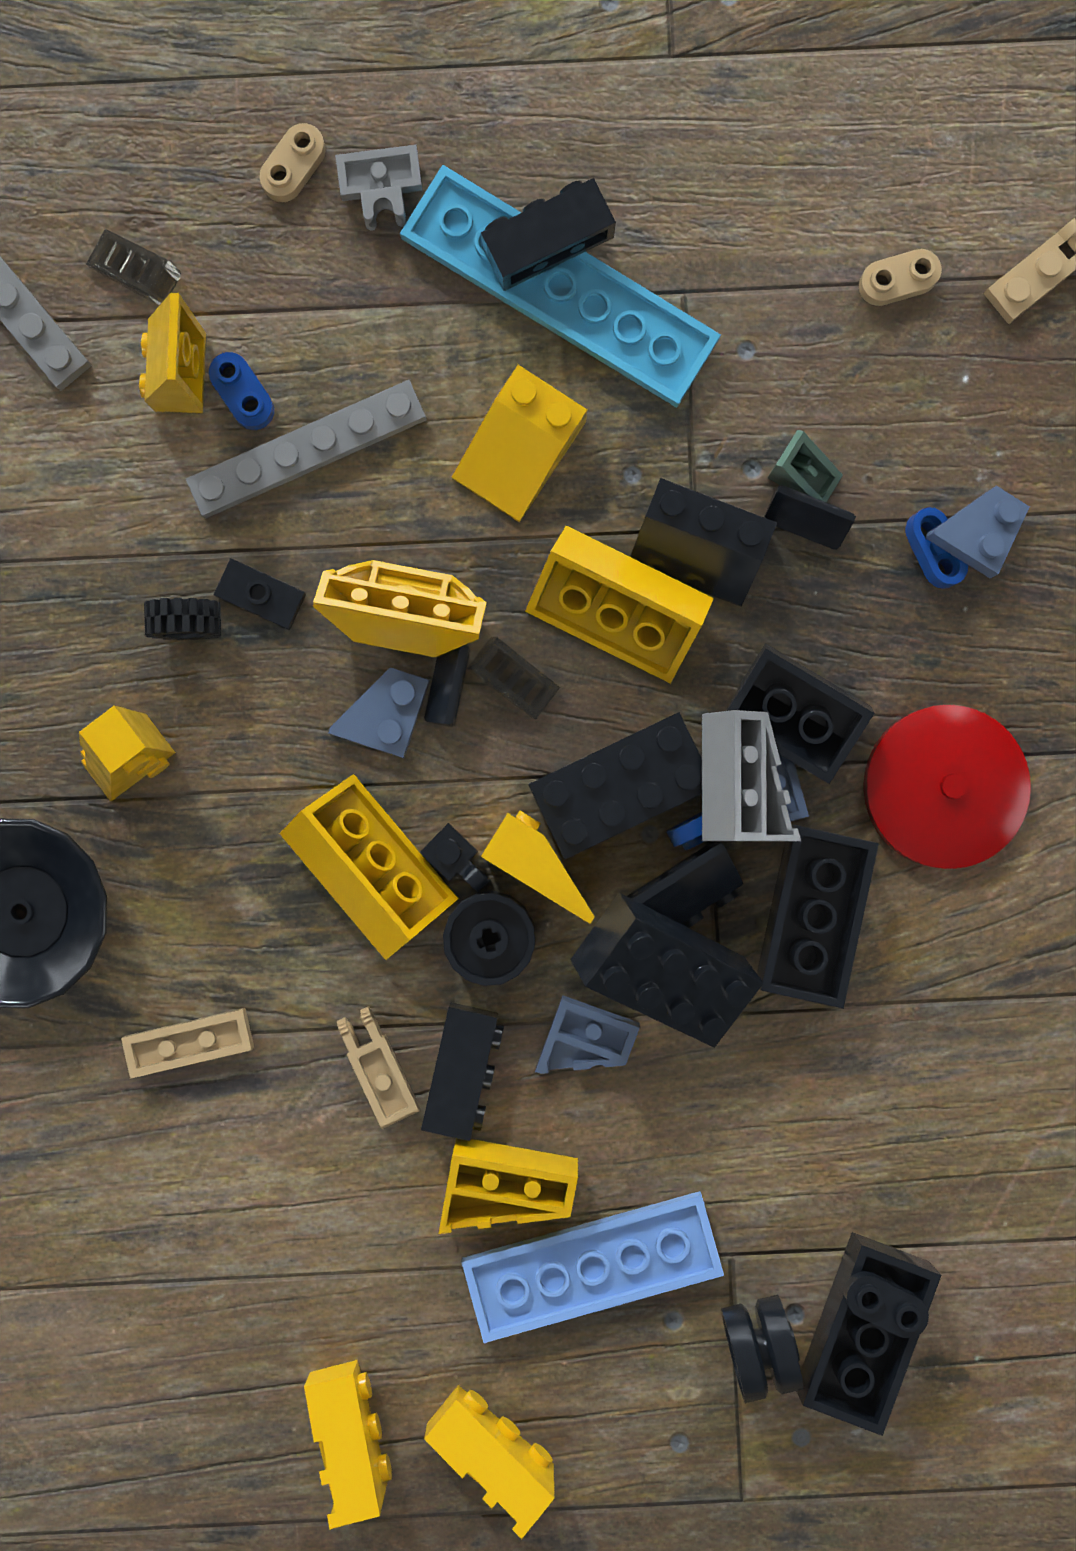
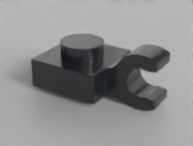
[420,823,491,892]

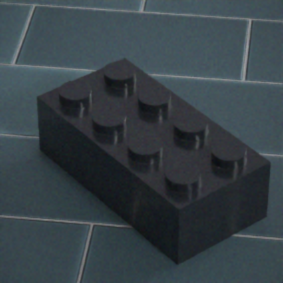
[528,712,702,860]
[757,825,879,1009]
[570,892,764,1048]
[796,1232,942,1436]

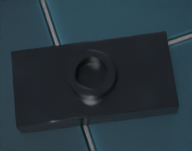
[213,558,306,631]

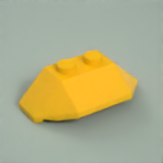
[313,560,487,657]

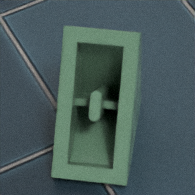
[767,430,843,502]

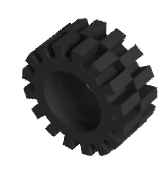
[144,598,221,640]

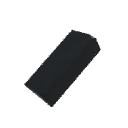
[764,485,856,550]
[424,644,471,727]

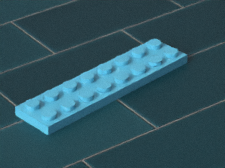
[400,165,721,408]

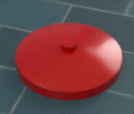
[863,705,1031,869]

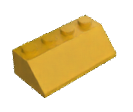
[525,526,714,684]
[279,774,459,960]

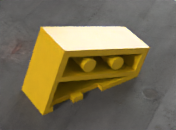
[79,705,176,802]
[438,1138,578,1234]
[304,1360,392,1529]
[424,1385,555,1539]

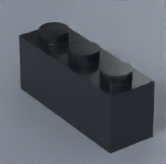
[481,178,616,291]
[421,1002,504,1141]

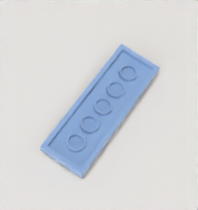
[461,1191,724,1343]

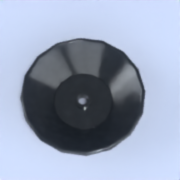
[0,818,107,1008]

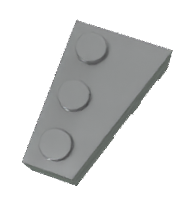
[702,710,801,841]

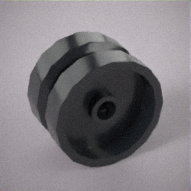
[443,891,535,986]
[721,1295,804,1404]

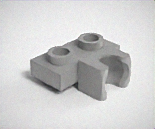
[335,145,423,231]

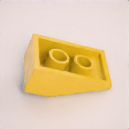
[139,293,206,413]
[452,365,588,523]
[481,810,595,924]

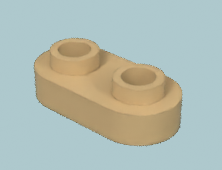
[259,123,326,202]
[859,249,942,306]

